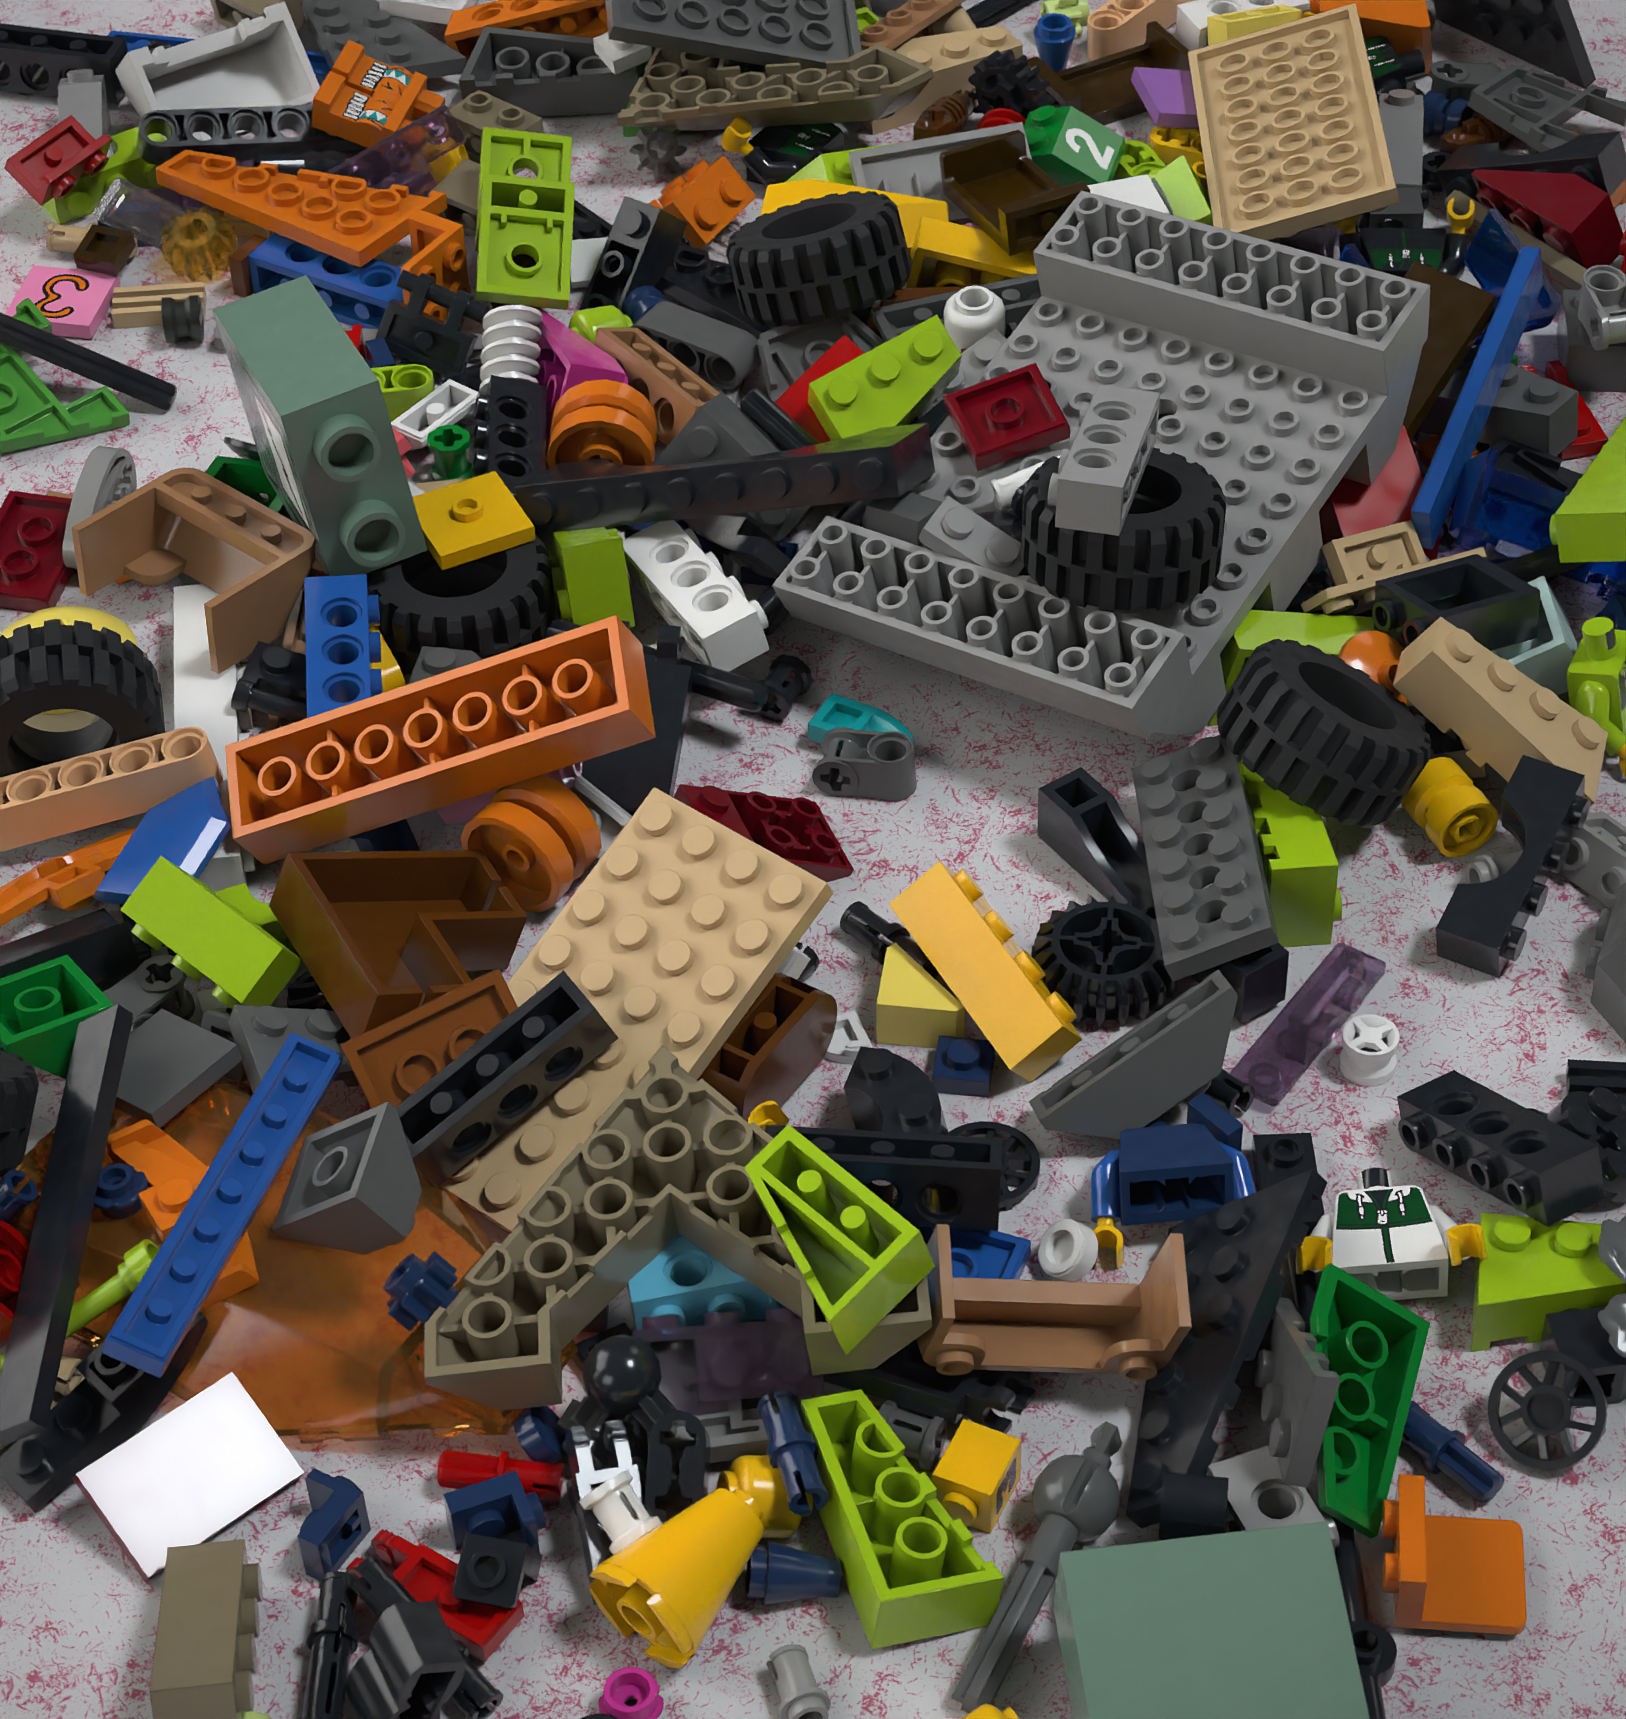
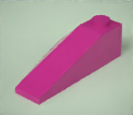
[533,307,628,452]

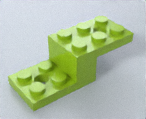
[475,127,575,310]

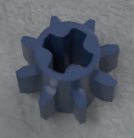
[383,1251,460,1331]

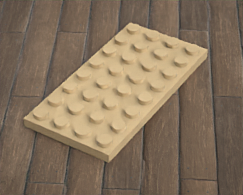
[1188,3,1400,240]
[414,787,834,1233]

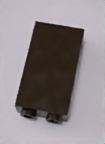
[1027,21,1190,126]
[939,130,1090,256]
[1403,261,1499,454]

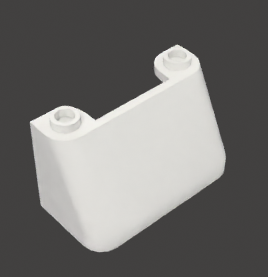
[115,1,320,141]

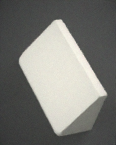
[391,379,478,451]

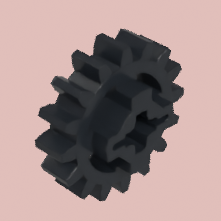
[968,50,1055,120]

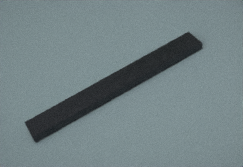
[0,1004,133,1446]

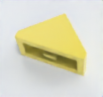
[876,943,965,1049]

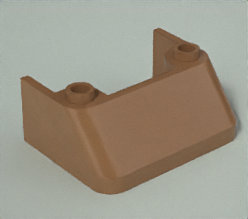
[71,468,316,674]
[916,1224,1192,1381]

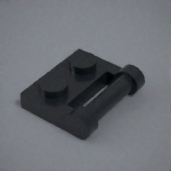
[230,641,307,722]

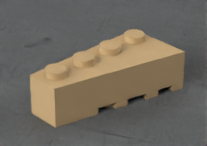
[860,25,1023,135]
[1393,617,1608,806]

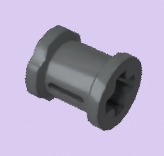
[879,1400,948,1472]

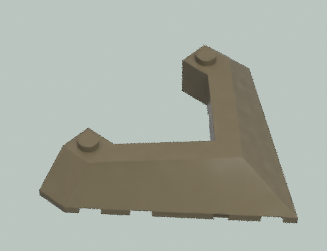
[617,43,933,131]
[424,1045,933,1411]

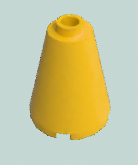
[589,1488,764,1669]

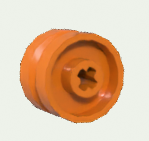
[547,379,658,469]
[460,775,602,912]

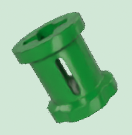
[427,425,472,482]

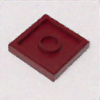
[943,363,1071,471]

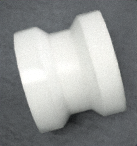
[1339,1014,1400,1086]

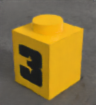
[932,1419,1021,1534]

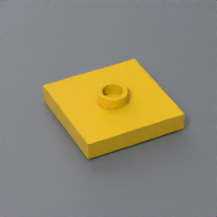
[413,471,536,570]

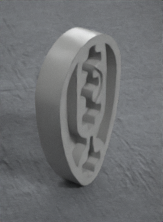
[62,446,137,569]

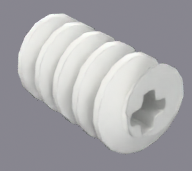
[479,305,542,393]

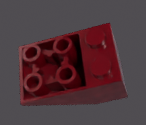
[1471,169,1623,270]
[673,784,854,882]

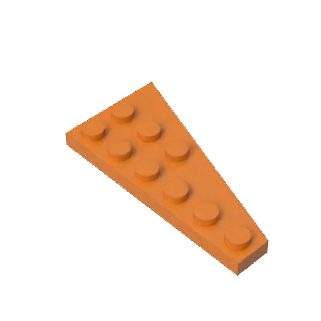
[155,150,447,267]

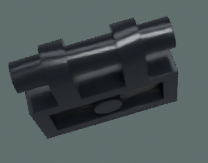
[375,270,489,375]

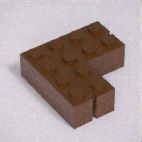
[269,850,528,1039]

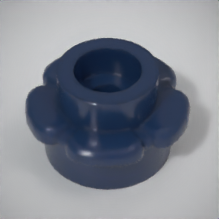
[94,1163,148,1219]

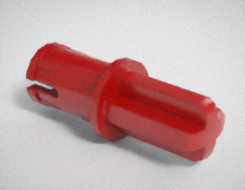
[437,1450,564,1504]

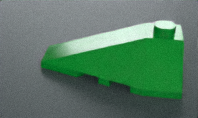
[1310,1263,1430,1539]

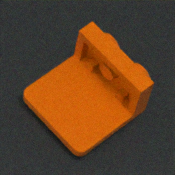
[648,155,757,249]
[401,209,471,321]
[1382,1474,1527,1635]

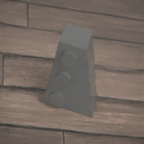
[1413,347,1578,456]
[651,392,817,542]

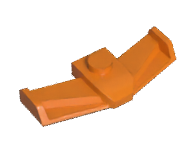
[0,825,138,927]
[106,1119,259,1309]

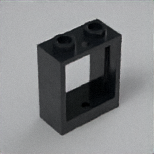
[1372,554,1540,651]

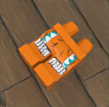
[311,40,446,159]

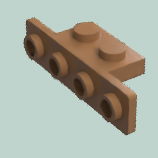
[859,0,966,51]

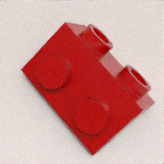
[4,115,112,206]

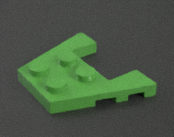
[0,297,130,454]

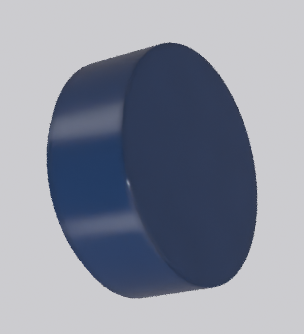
[514,1406,568,1464]

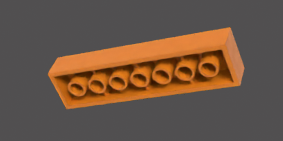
[225,615,656,865]

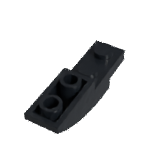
[0,1311,209,1513]

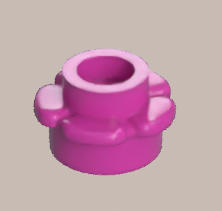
[598,1667,664,1719]

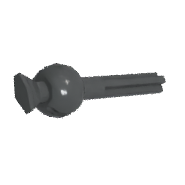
[951,1421,1122,1713]

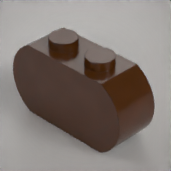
[697,973,837,1122]

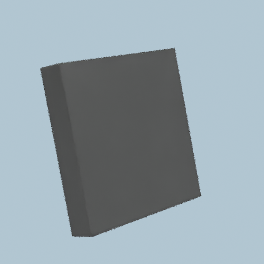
[114,1009,243,1128]

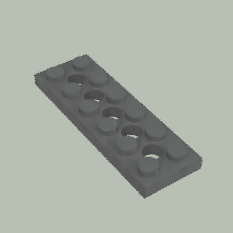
[1132,735,1279,982]

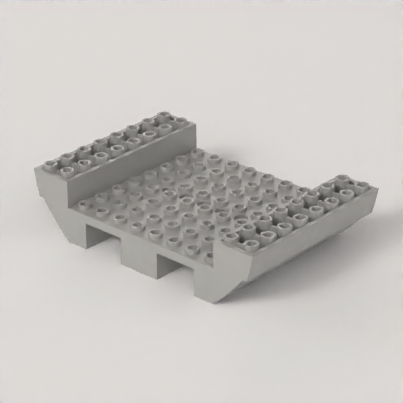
[772,190,1430,740]

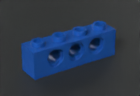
[248,232,404,329]
[304,574,383,718]

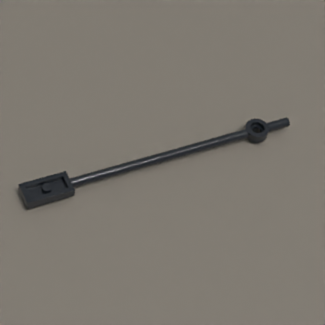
[1252,1133,1397,1719]

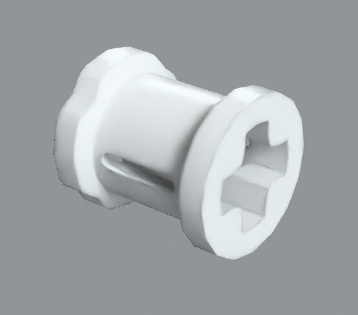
[579,1470,662,1555]

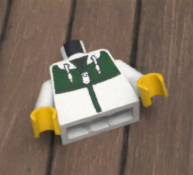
[1296,1167,1487,1300]

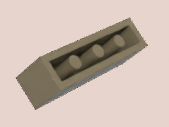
[149,1539,263,1719]

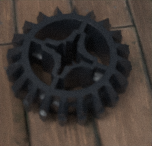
[1031,895,1178,1027]

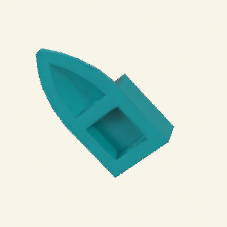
[808,693,913,750]

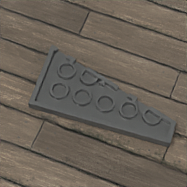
[302,0,466,79]

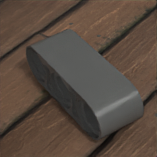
[630,301,761,390]

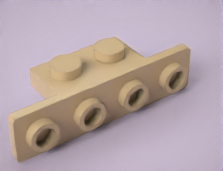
[1301,520,1487,615]

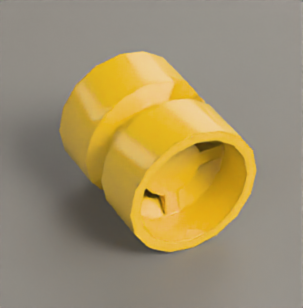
[1401,757,1499,858]

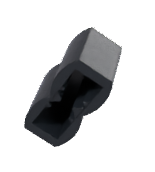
[346,1601,465,1719]

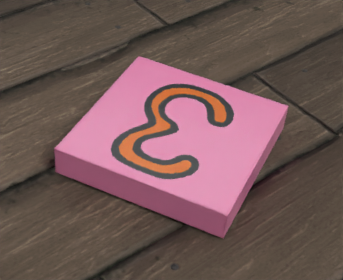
[5,265,121,339]

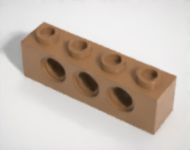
[594,328,720,446]

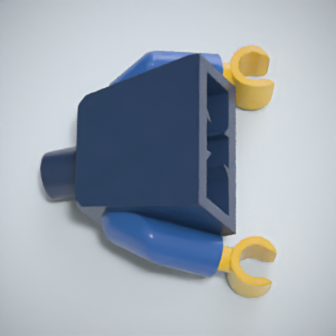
[1091,1121,1256,1268]

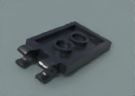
[581,621,694,816]
[786,1331,1036,1434]

